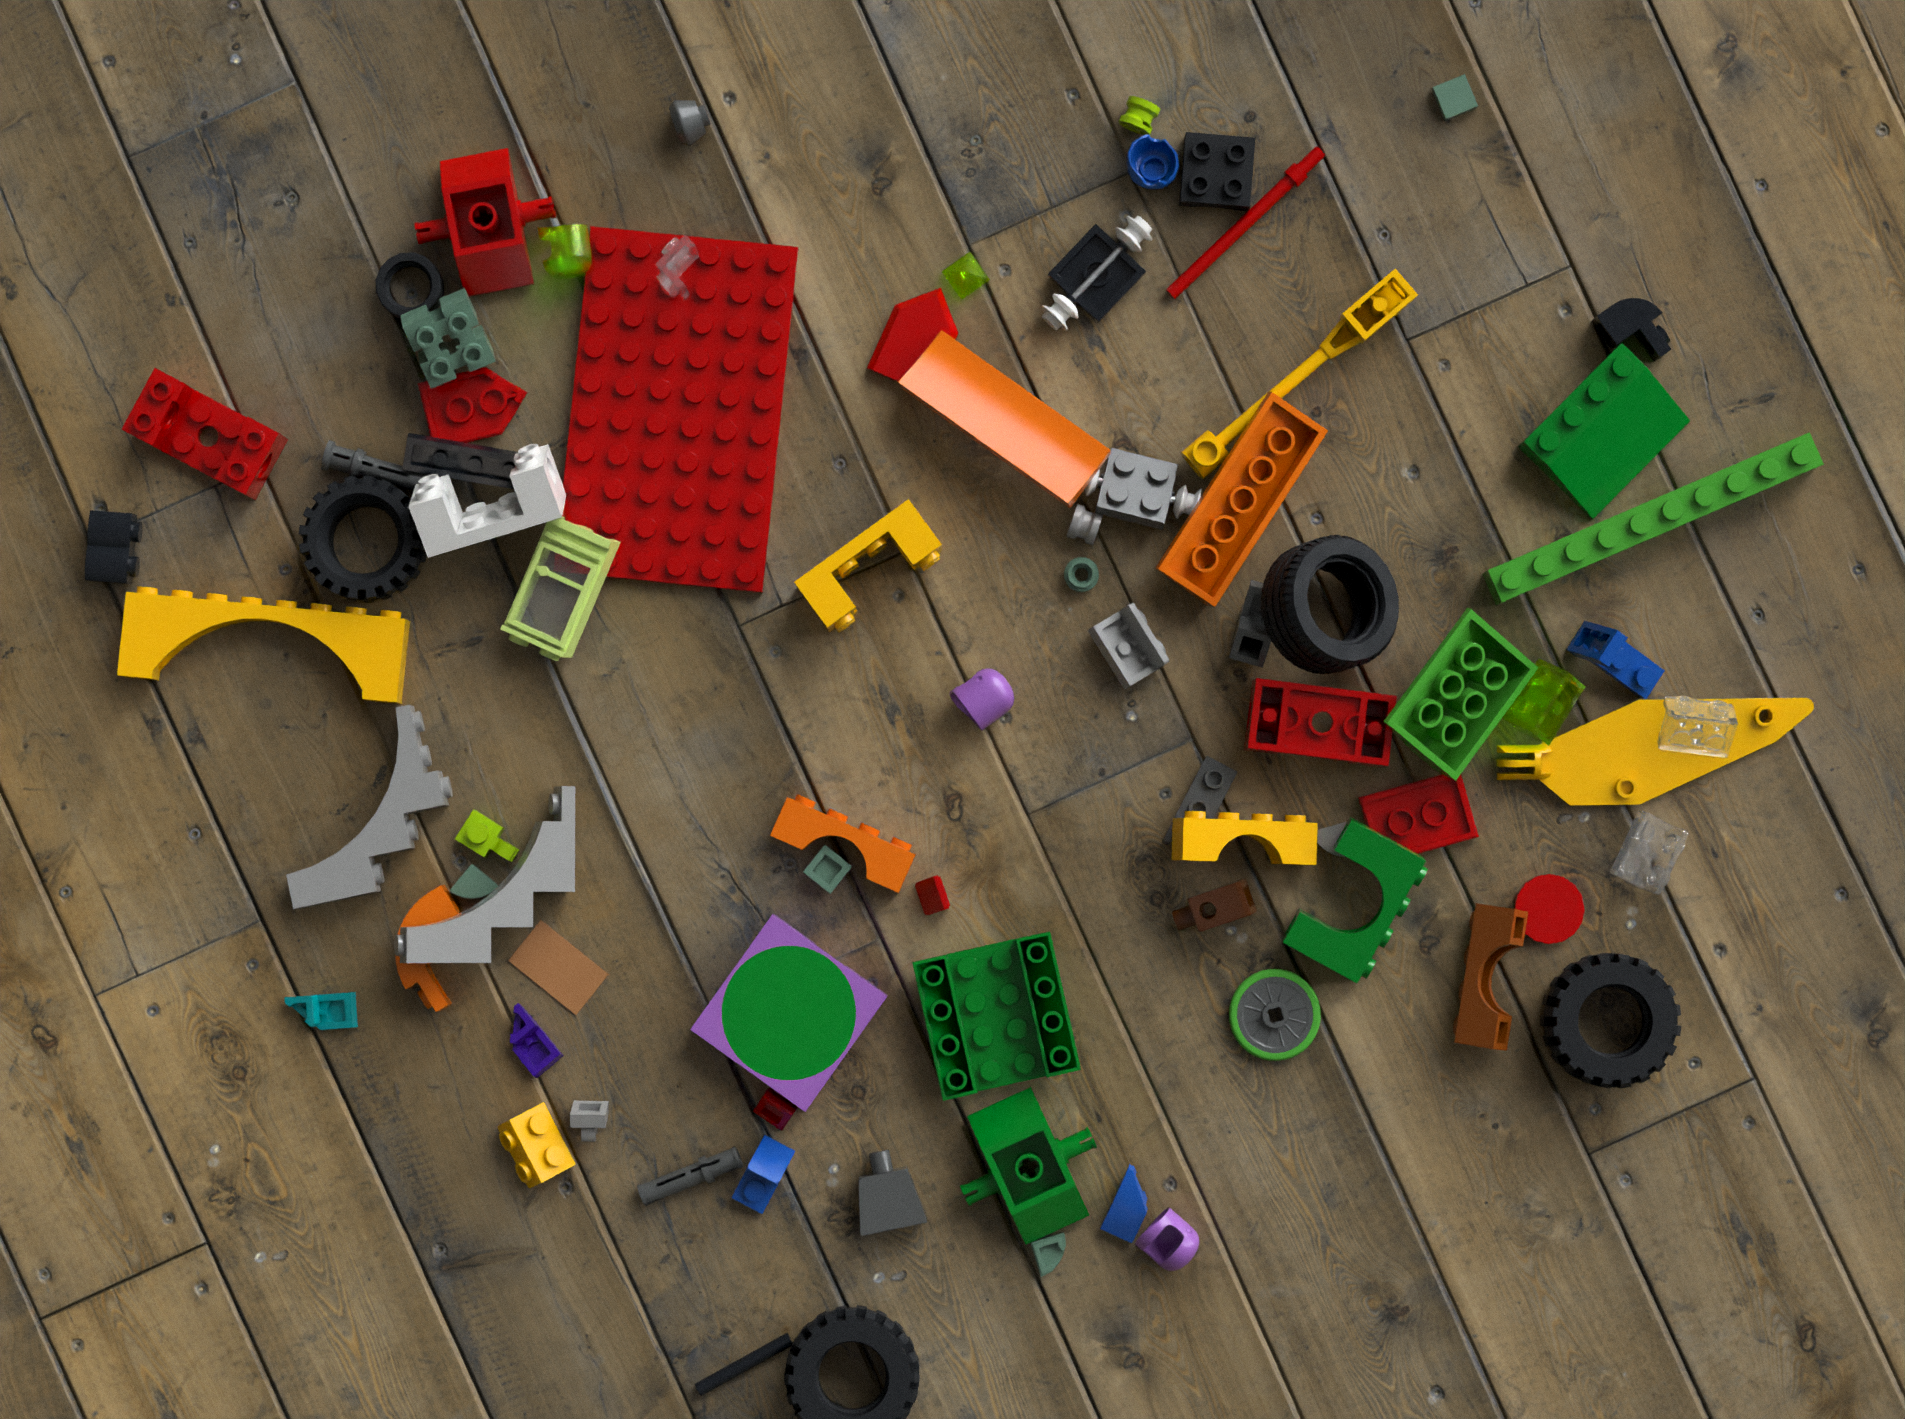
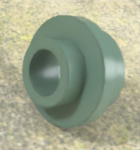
[1064,557,1099,592]

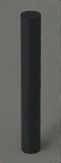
[695,1332,793,1396]

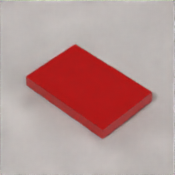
[1358,774,1479,854]

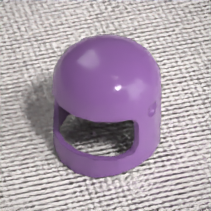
[949,668,1014,731]
[1135,1207,1200,1271]

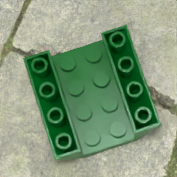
[912,931,1081,1101]

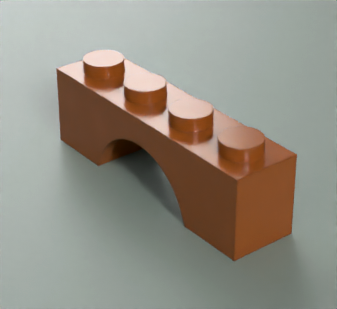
[1453,903,1528,1051]

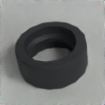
[375,252,444,319]

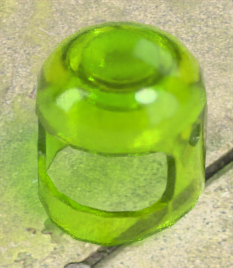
[537,224,592,279]

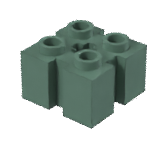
[400,288,496,389]

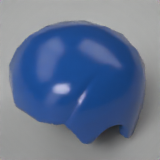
[1126,134,1179,190]

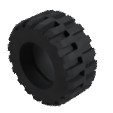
[1540,953,1682,1088]
[784,1305,920,1419]

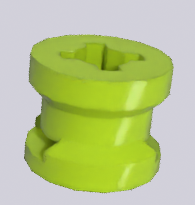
[1118,96,1161,135]

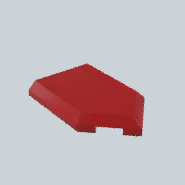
[867,288,958,382]
[418,367,528,443]

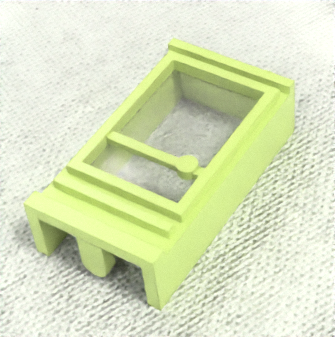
[500,516,621,661]

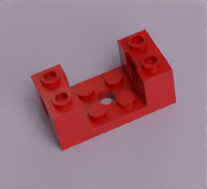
[121,368,288,501]
[1244,678,1397,768]

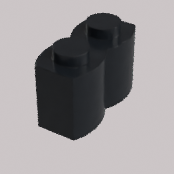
[85,510,143,584]

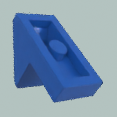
[731,1135,795,1214]

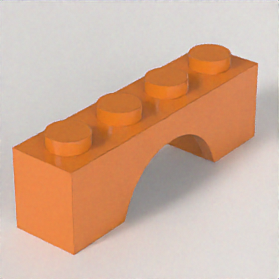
[770,794,916,893]

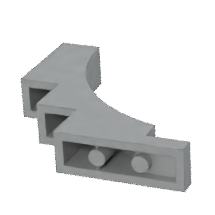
[394,786,575,963]

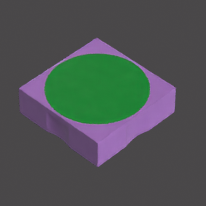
[690,914,888,1112]

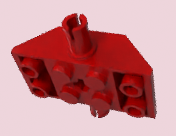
[414,148,556,297]

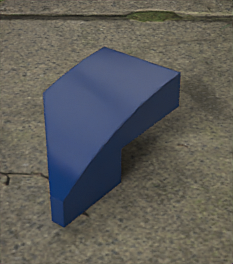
[1100,1164,1148,1243]

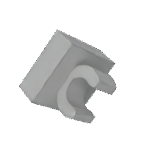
[570,1100,609,1142]

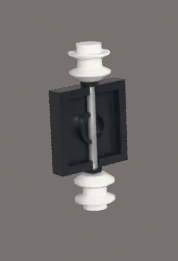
[1041,215,1153,331]

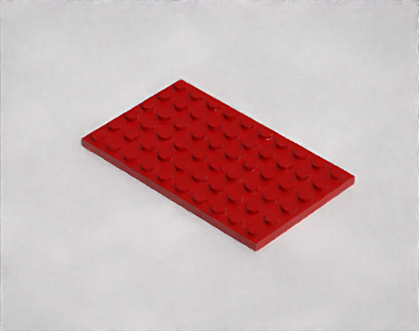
[554,226,799,593]

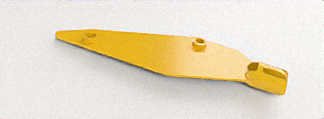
[1496,698,1814,806]

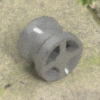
[1066,504,1103,546]

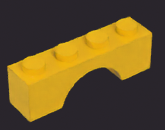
[1171,811,1318,865]

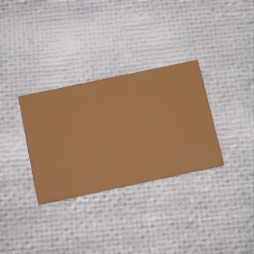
[508,920,609,1015]

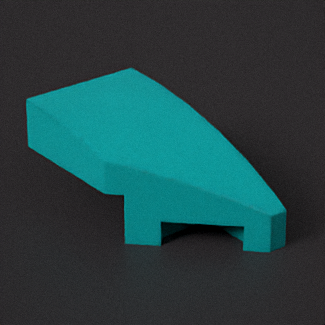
[284,992,358,1030]

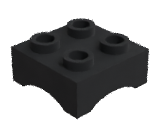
[1179,132,1256,211]

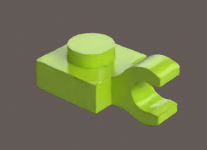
[455,809,520,862]

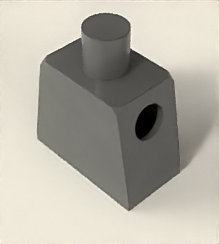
[859,1149,927,1236]

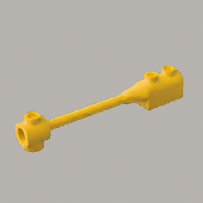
[1181,268,1418,479]

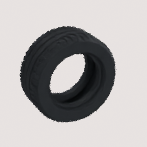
[1261,535,1399,674]

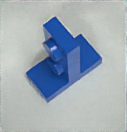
[1566,621,1665,700]

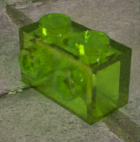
[1502,658,1586,746]

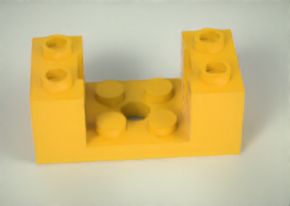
[794,499,942,633]

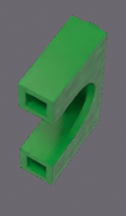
[1282,817,1428,983]

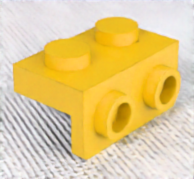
[498,1102,576,1188]

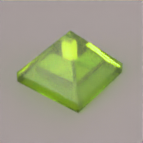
[942,252,990,300]

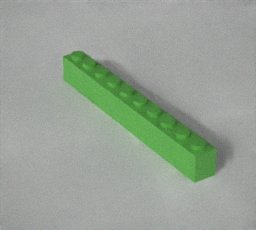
[1482,432,1824,605]

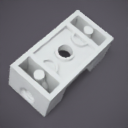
[409,444,566,558]

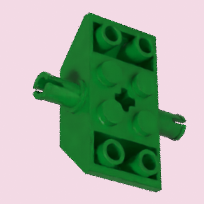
[960,1087,1097,1245]

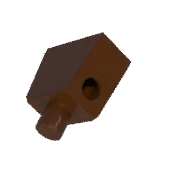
[1172,878,1257,932]

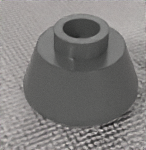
[669,100,711,146]

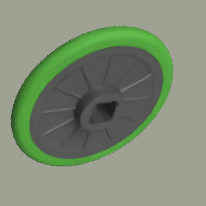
[1229,969,1321,1061]

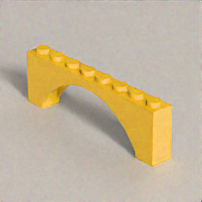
[117,586,410,704]

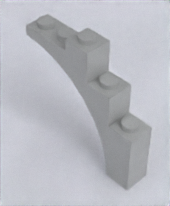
[286,705,453,909]

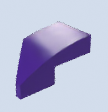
[510,1003,564,1078]

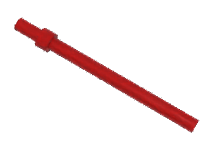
[1166,146,1325,300]

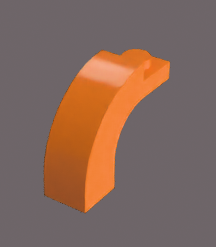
[395,885,462,1012]

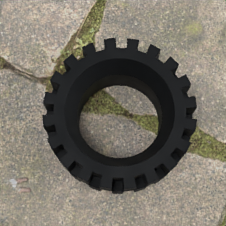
[299,476,427,602]

